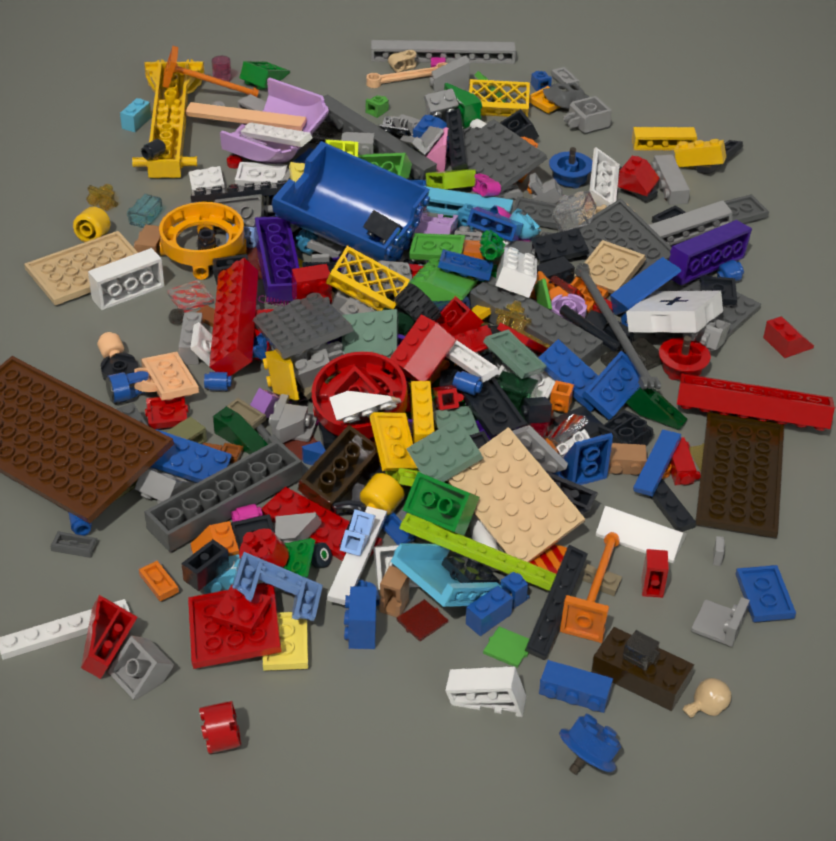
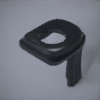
[332,483,367,515]

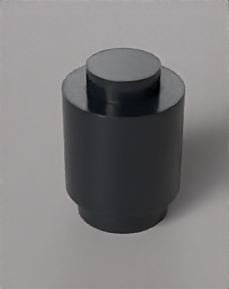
[141,139,166,160]

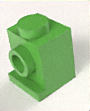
[366,95,389,118]

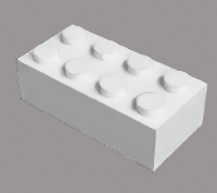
[495,247,537,298]
[88,248,164,310]

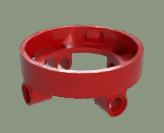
[311,351,411,440]

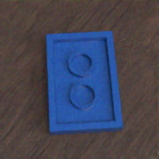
[438,249,493,281]
[735,565,796,622]

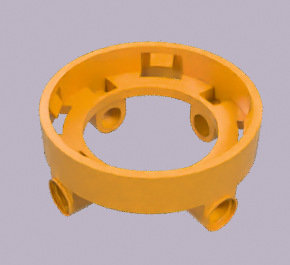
[159,202,247,280]

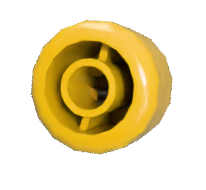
[73,207,111,242]
[360,473,405,515]

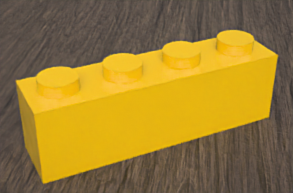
[632,127,697,150]
[411,381,434,443]

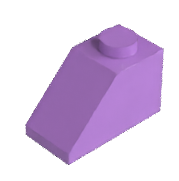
[250,388,292,418]

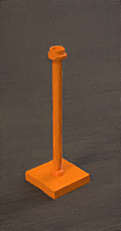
[162,46,259,97]
[560,532,620,643]

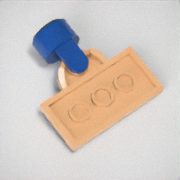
[106,352,199,403]

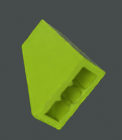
[426,169,476,189]

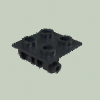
[378,116,412,139]

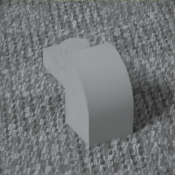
[529,173,563,203]

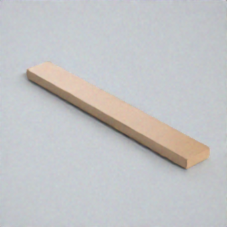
[185,102,307,131]

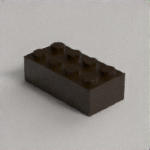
[297,425,378,511]
[591,627,694,711]

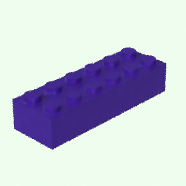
[254,217,299,302]
[669,220,752,285]

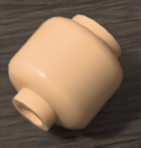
[97,332,124,358]

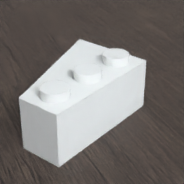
[445,667,526,717]

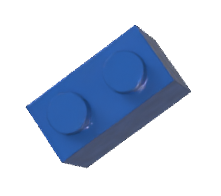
[465,586,513,636]

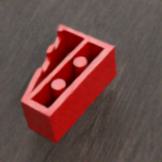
[81,595,137,679]

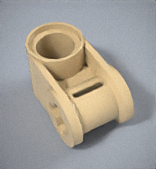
[388,50,416,72]

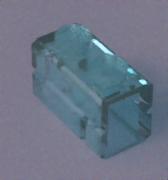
[127,194,163,228]

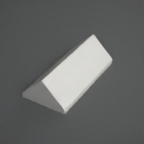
[589,147,619,207]
[596,506,687,563]

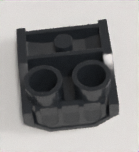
[598,410,654,446]

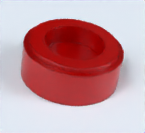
[227,155,243,169]

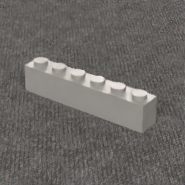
[649,200,732,245]

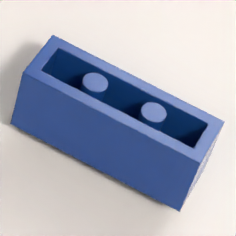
[467,207,523,241]
[539,660,613,713]

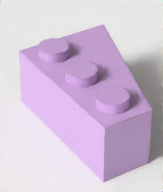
[411,213,458,239]

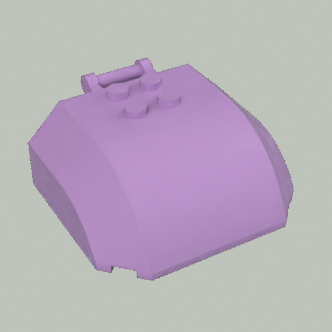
[220,78,329,164]

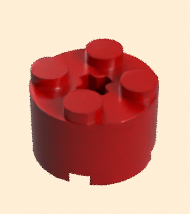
[239,529,289,567]
[199,701,241,754]

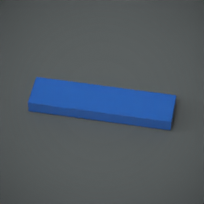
[633,429,681,496]

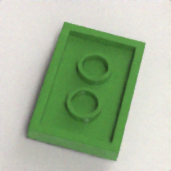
[409,233,465,260]

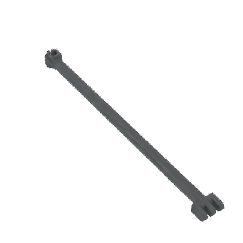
[575,263,661,389]

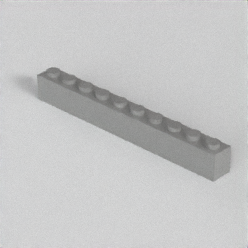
[371,40,516,64]

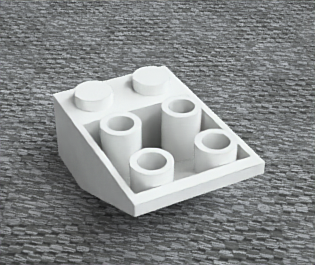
[330,391,401,424]

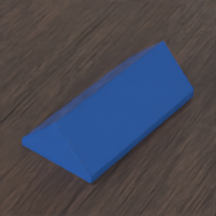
[610,257,681,315]

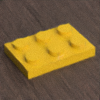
[369,412,418,471]

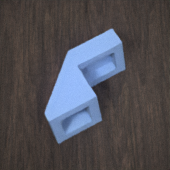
[340,509,376,556]

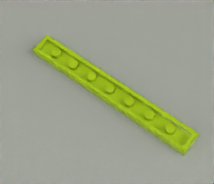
[399,513,556,590]

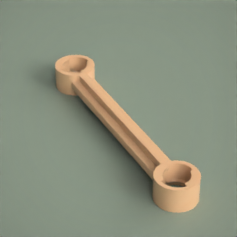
[367,62,448,88]

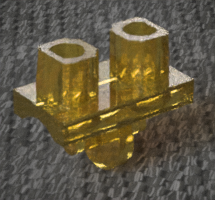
[86,184,118,211]
[495,300,532,332]

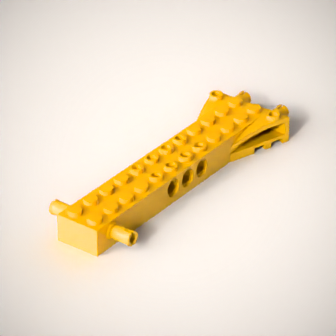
[132,59,205,178]

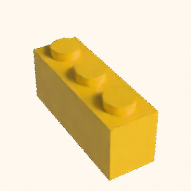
[674,139,726,167]

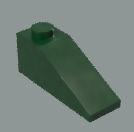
[626,387,687,429]
[213,406,268,455]

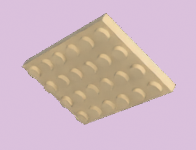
[24,231,138,305]
[447,427,585,563]

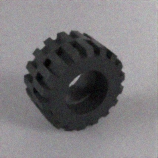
[394,283,442,324]

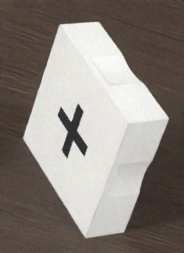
[626,291,723,333]

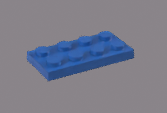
[538,339,599,412]
[582,351,640,420]
[151,429,232,483]

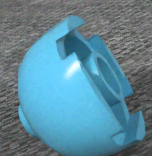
[509,208,541,240]

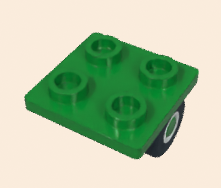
[280,538,332,578]

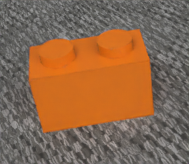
[190,521,239,556]

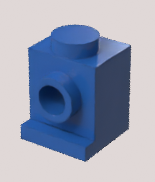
[531,71,552,92]
[500,572,530,609]

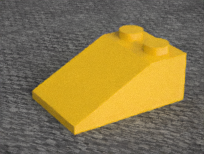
[263,350,299,400]

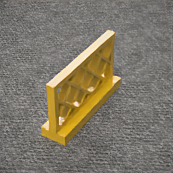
[469,79,530,117]
[326,246,410,311]

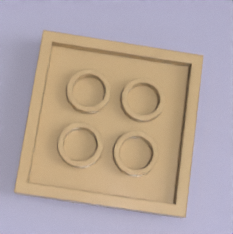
[574,240,646,294]

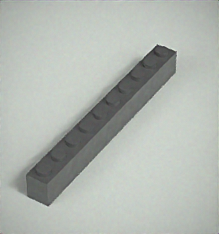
[323,94,437,180]

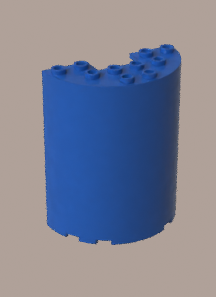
[272,141,430,262]

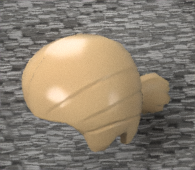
[682,678,731,718]

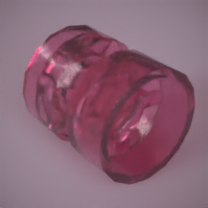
[212,56,232,82]

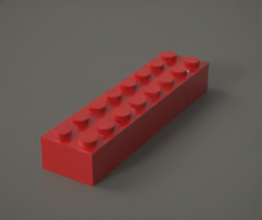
[209,258,258,376]
[677,373,835,431]

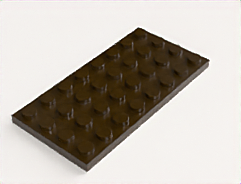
[695,412,784,538]

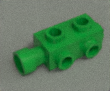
[479,229,506,260]

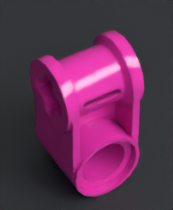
[472,174,501,196]

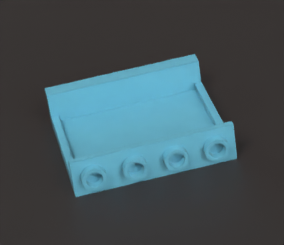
[391,543,502,607]

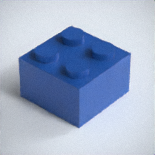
[344,586,376,649]

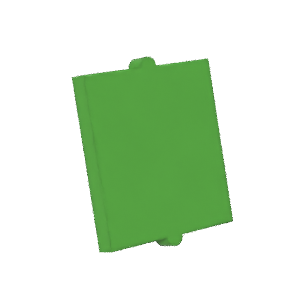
[534,279,552,310]
[483,626,529,668]

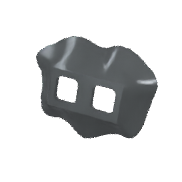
[543,82,589,109]

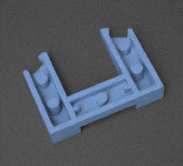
[232,552,323,621]

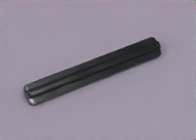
[559,305,621,352]

